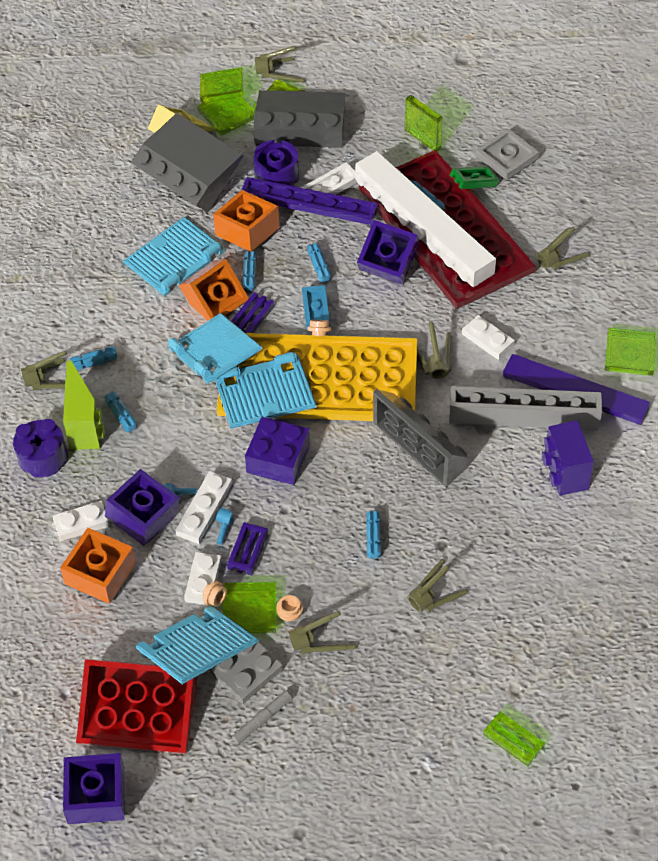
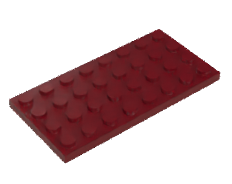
[359,150,536,310]

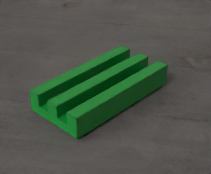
[450,166,499,189]

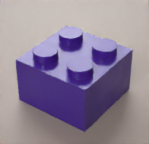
[357,220,420,285]
[245,416,310,485]
[542,420,594,496]
[105,469,180,546]
[63,753,125,824]

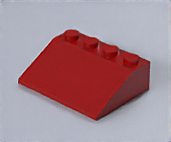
[76,659,198,754]

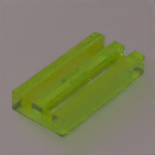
[483,711,545,767]

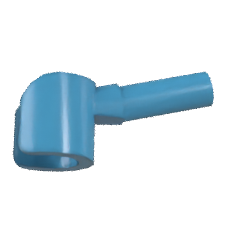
[163,483,197,495]
[216,508,234,545]

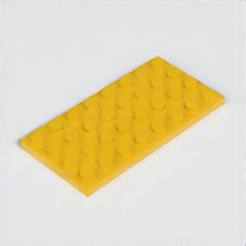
[217,333,417,421]

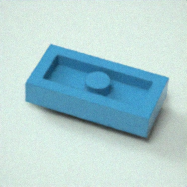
[302,285,330,330]

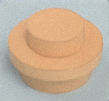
[307,320,331,336]
[203,581,227,607]
[276,595,303,621]

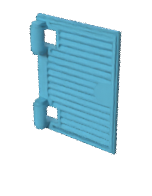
[123,217,226,296]
[168,313,262,384]
[215,352,317,429]
[136,606,259,684]

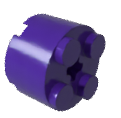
[253,140,299,186]
[13,419,68,478]

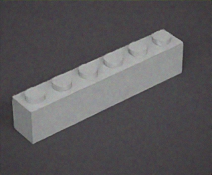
[449,386,602,430]

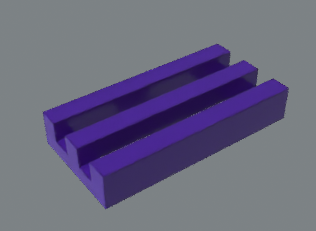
[231,292,274,333]
[227,522,268,576]

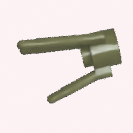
[255,46,305,83]
[536,227,589,270]
[417,321,451,379]
[21,351,67,391]
[407,559,468,613]
[288,611,357,655]

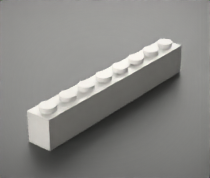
[355,151,496,287]

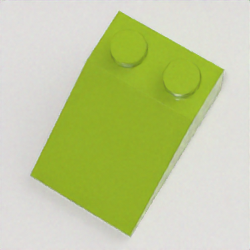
[63,361,105,450]

